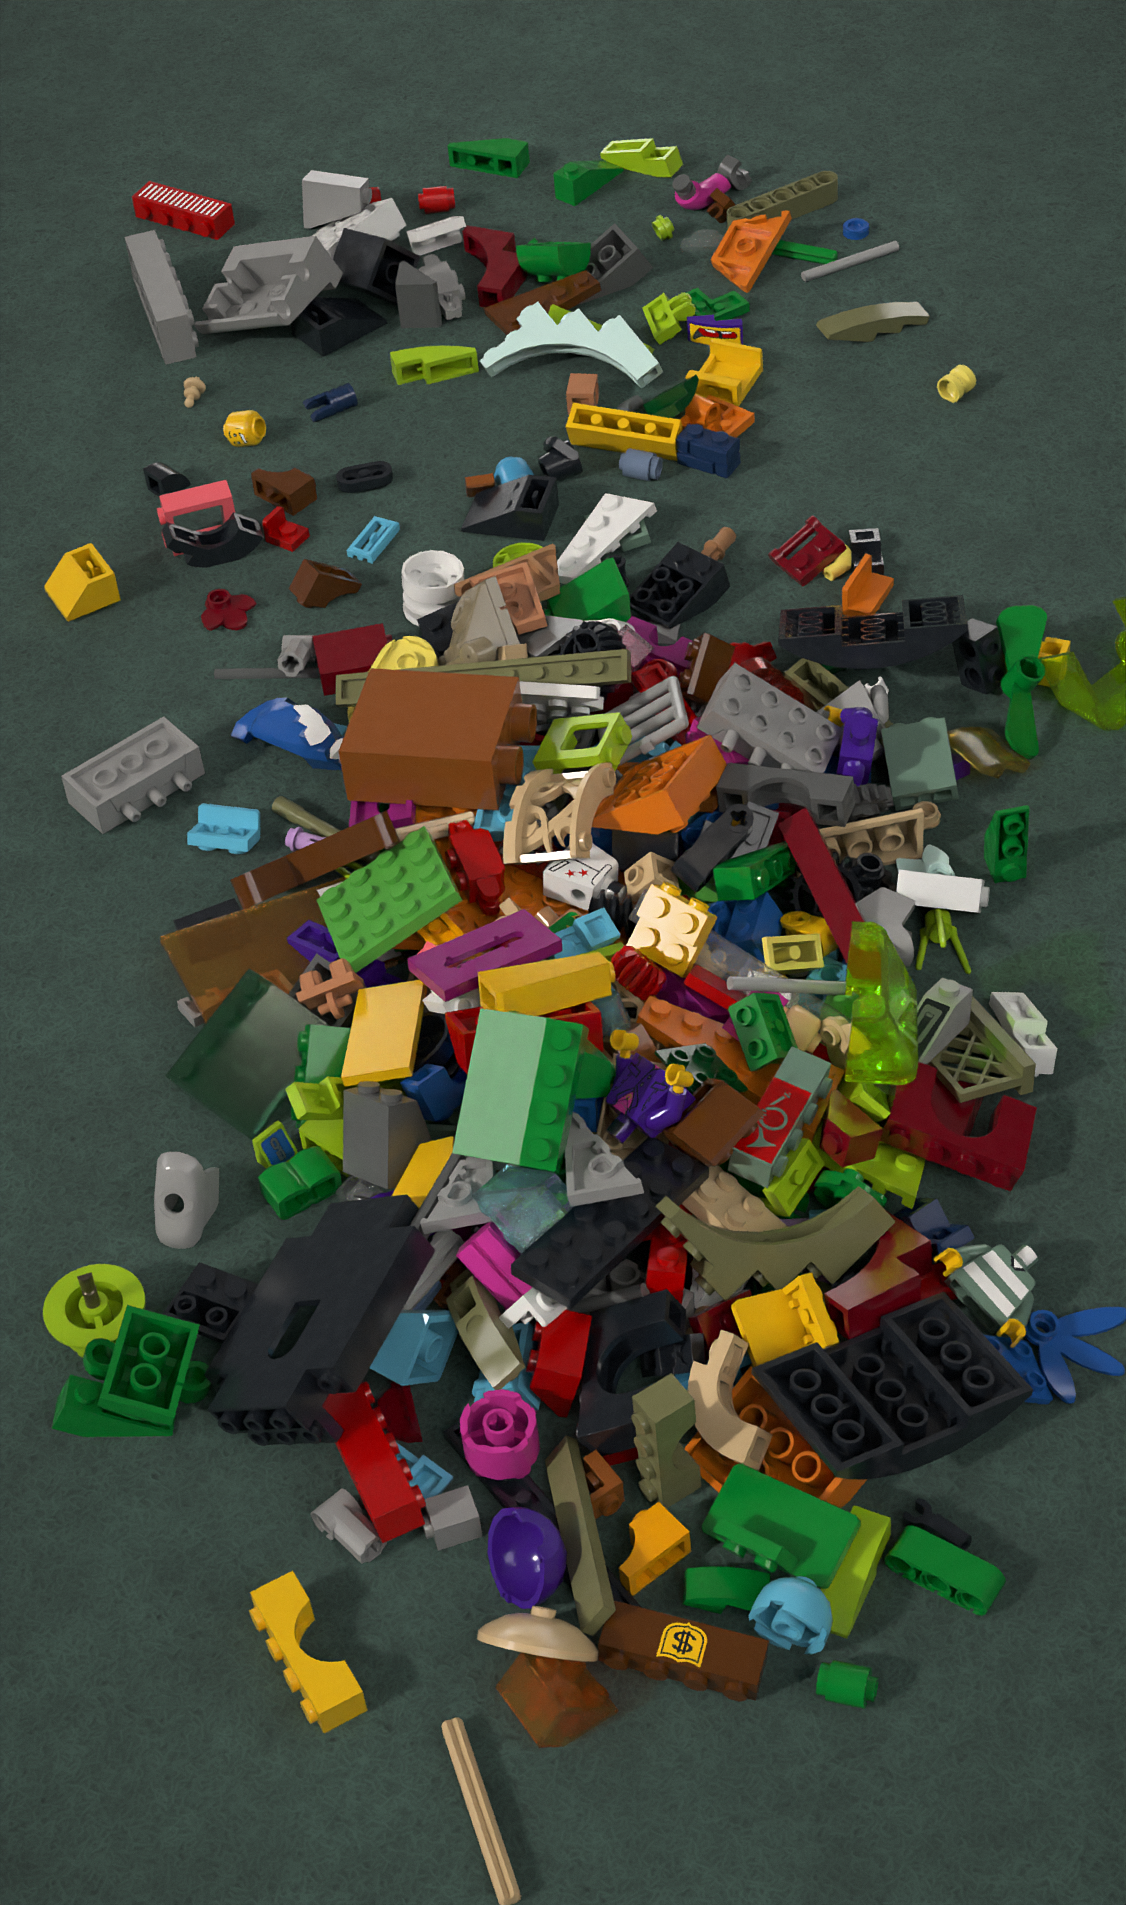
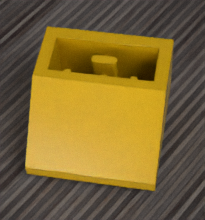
[44,543,121,622]

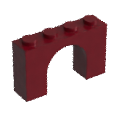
[880,1056,1037,1192]

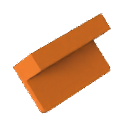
[842,554,894,616]

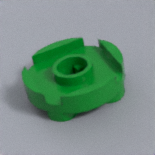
[814,1168,887,1209]

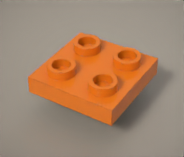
[680,395,755,438]

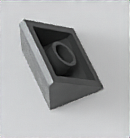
[395,261,442,328]

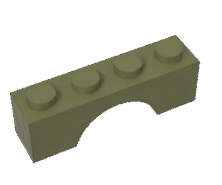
[631,1373,701,1509]

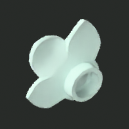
[896,844,955,876]

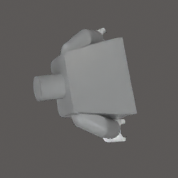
[816,676,889,761]

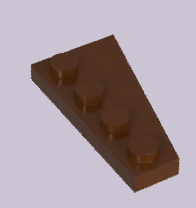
[484,270,602,335]

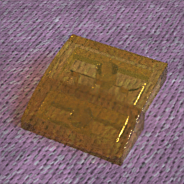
[947,727,1031,779]

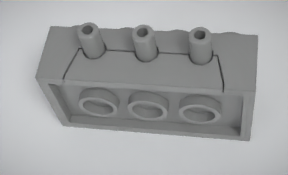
[696,663,843,773]
[61,717,205,834]

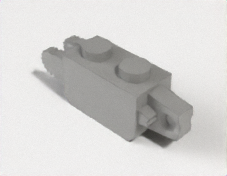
[418,254,465,320]

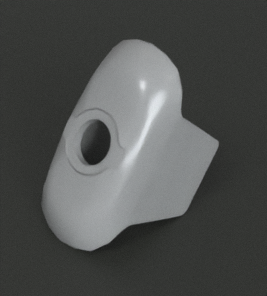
[857,887,915,967]
[154,1152,219,1249]

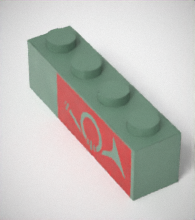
[728,1046,833,1188]

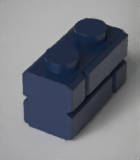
[676,424,741,478]

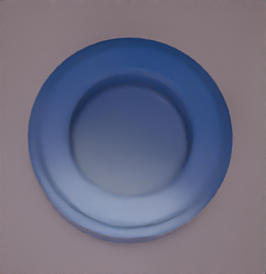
[843,218,869,240]

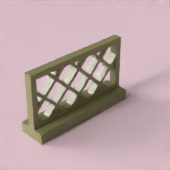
[898,996,1036,1103]

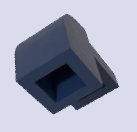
[893,1198,974,1265]

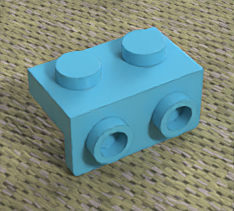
[187,803,260,854]

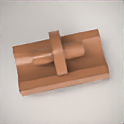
[296,958,366,1020]

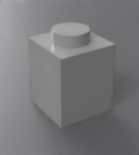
[422,1485,483,1551]

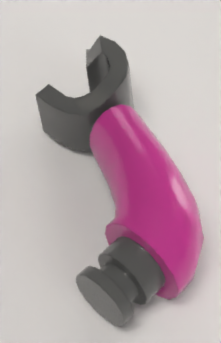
[672,155,752,211]

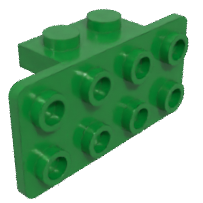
[702,1464,861,1589]

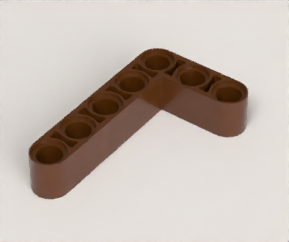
[230,811,400,910]

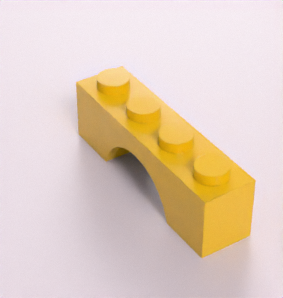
[249,1571,367,1733]

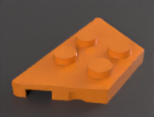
[710,210,792,293]

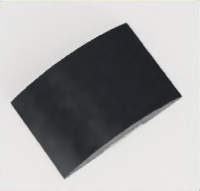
[778,595,968,669]
[751,1291,1033,1480]

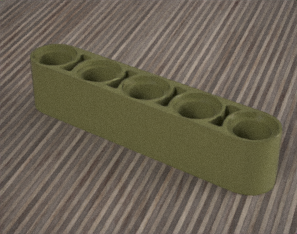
[727,171,838,230]

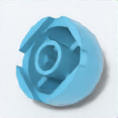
[748,1576,833,1655]

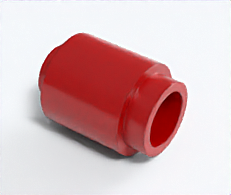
[418,186,455,214]

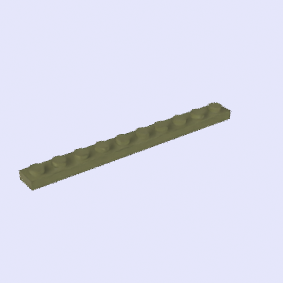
[336,649,631,708]

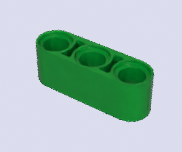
[884,1525,1006,1616]

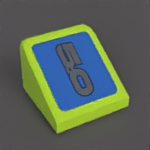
[252,1120,298,1169]

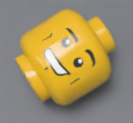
[223,410,266,447]

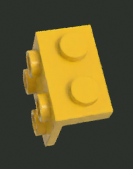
[731,1272,840,1367]

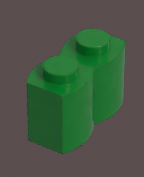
[258,1146,343,1220]

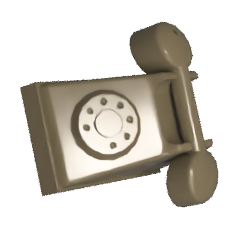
[438,576,520,666]

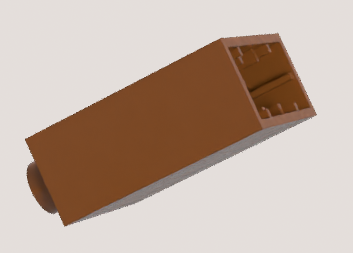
[339,668,537,810]

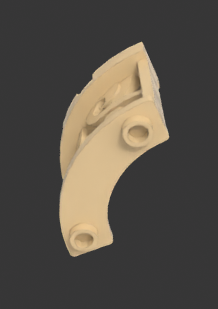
[503,762,616,865]

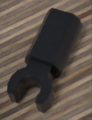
[903,1498,972,1551]

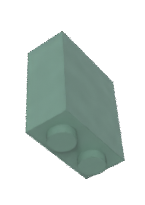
[881,717,959,811]

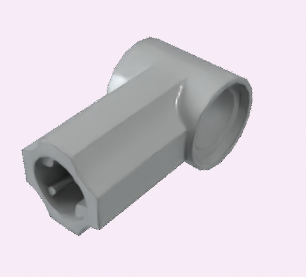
[277,635,316,677]
[311,1488,387,1564]

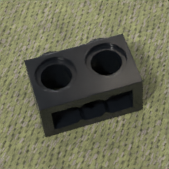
[952,618,1007,695]

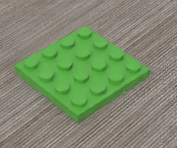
[317,826,463,973]

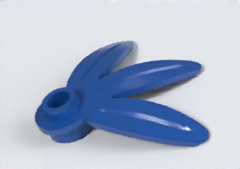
[1025,1307,1126,1404]

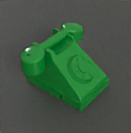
[83,1305,212,1426]

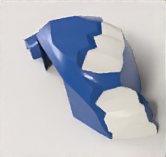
[231,698,344,770]

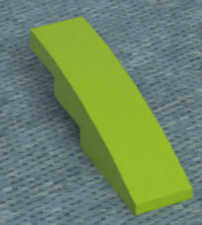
[285,1076,407,1120]

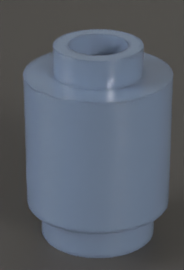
[619,448,663,481]

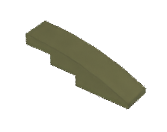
[816,302,930,342]

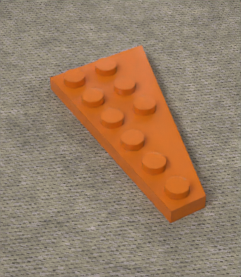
[636,996,845,1142]

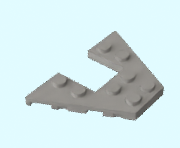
[420,1113,644,1234]

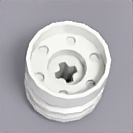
[402,550,464,626]

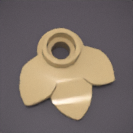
[820,1016,872,1076]

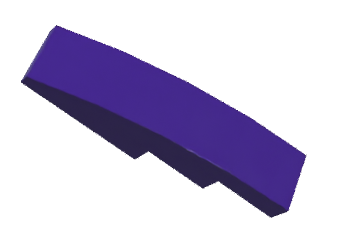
[287,920,406,988]

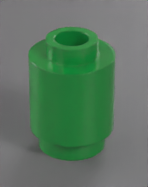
[816,1660,879,1709]

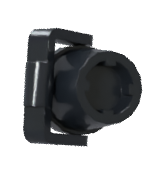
[538,436,583,481]

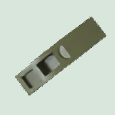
[446,1268,525,1390]

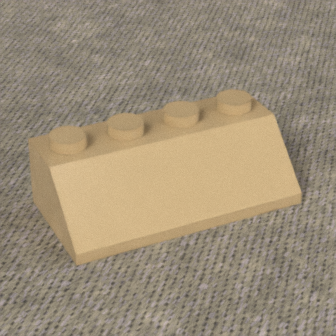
[796,808,924,878]

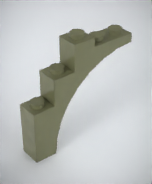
[656,1186,895,1301]

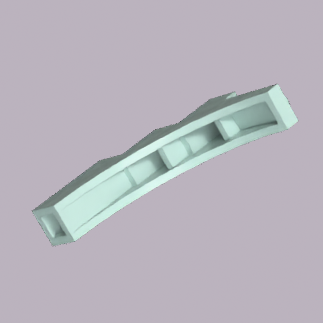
[480,302,663,388]

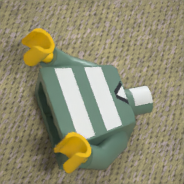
[934,1244,1038,1348]

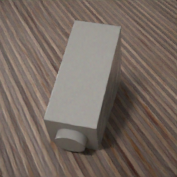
[302,170,372,229]

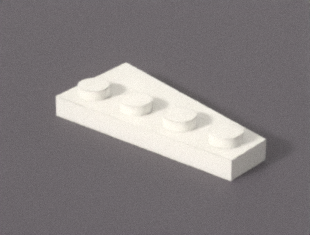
[557,493,657,584]

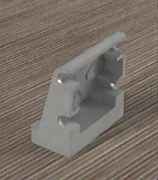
[194,236,343,334]

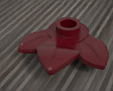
[201,589,257,631]

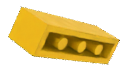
[565,403,683,461]

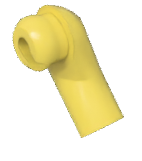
[823,545,852,581]

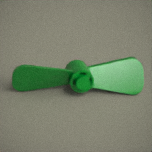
[996,605,1047,760]

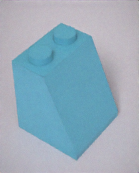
[370,1310,458,1386]

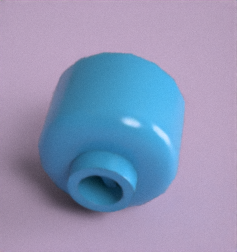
[494,456,534,486]

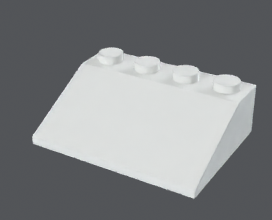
[312,198,406,259]

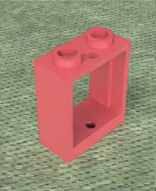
[156,480,235,556]

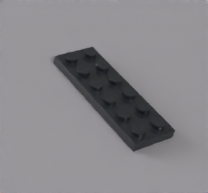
[511,1137,709,1310]

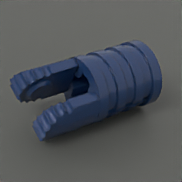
[303,383,358,422]

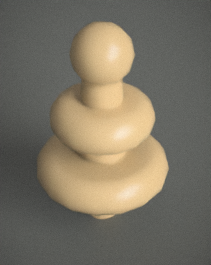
[184,377,206,408]

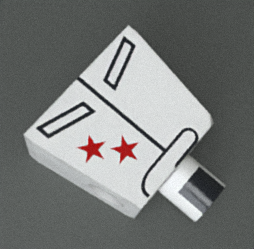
[543,843,627,910]

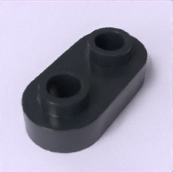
[336,461,393,493]

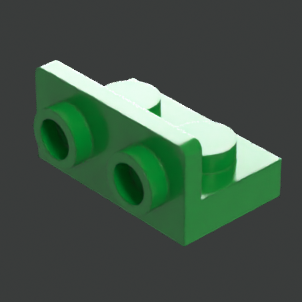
[728,992,798,1071]

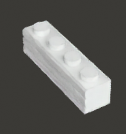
[402,1230,464,1310]

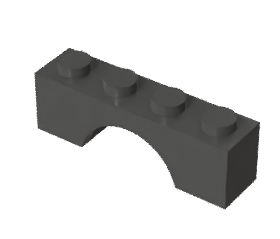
[716,763,856,827]

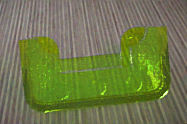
[845,921,918,1085]

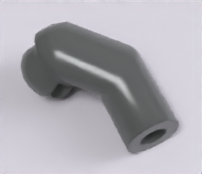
[616,395,643,412]

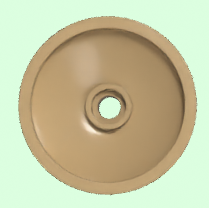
[477,1606,599,1662]

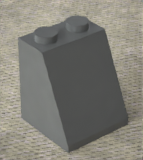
[343,1081,432,1189]

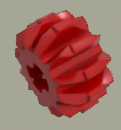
[610,945,667,1001]

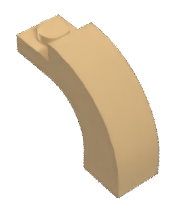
[688,1330,773,1471]

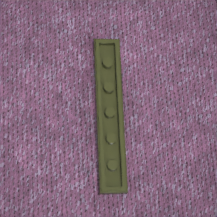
[545,1435,616,1636]

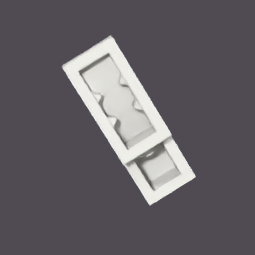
[989,992,1057,1077]

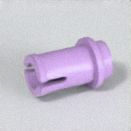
[285,827,326,852]

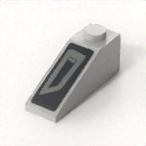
[887,978,973,1066]

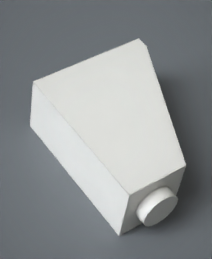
[896,870,990,913]

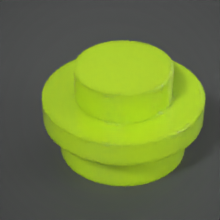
[652,215,674,241]

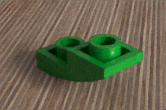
[683,1566,770,1614]

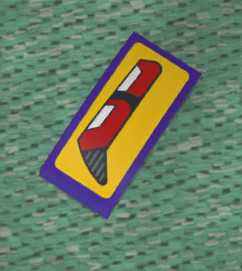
[687,315,743,346]

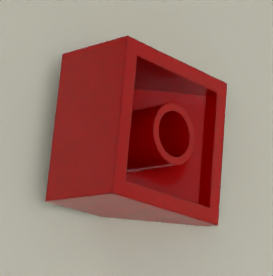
[526,1310,592,1417]

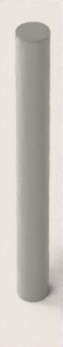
[801,241,899,282]
[727,976,857,996]

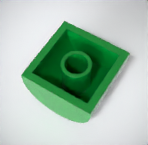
[516,242,591,282]

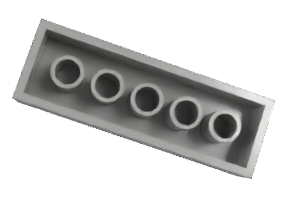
[124,230,199,365]

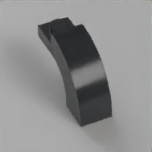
[162,512,264,568]

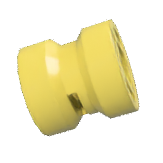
[937,365,976,403]

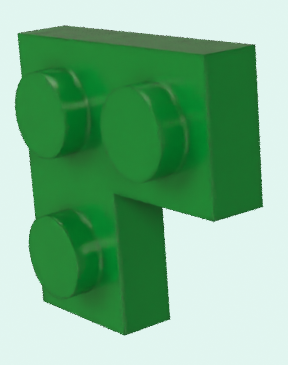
[686,288,750,321]

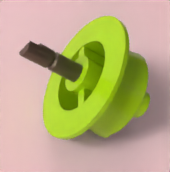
[43,1264,146,1358]

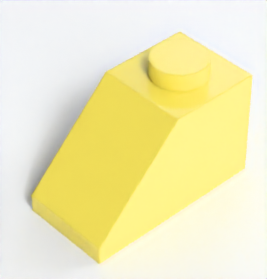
[762,934,824,975]

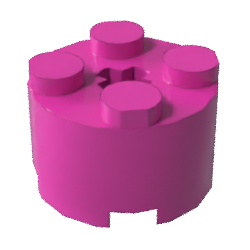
[460,1389,540,1480]

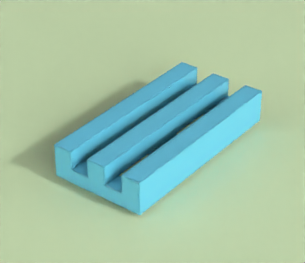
[347,516,400,563]

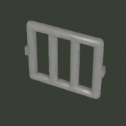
[597,676,689,767]

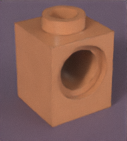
[566,373,599,415]

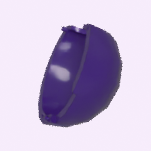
[487,1507,567,1609]

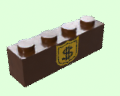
[598,1600,769,1702]

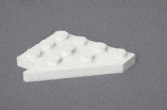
[520,681,604,724]

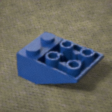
[706,892,783,972]

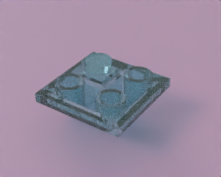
[472,1165,574,1253]

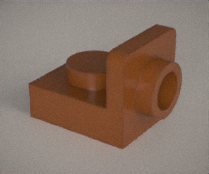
[583,1450,625,1519]

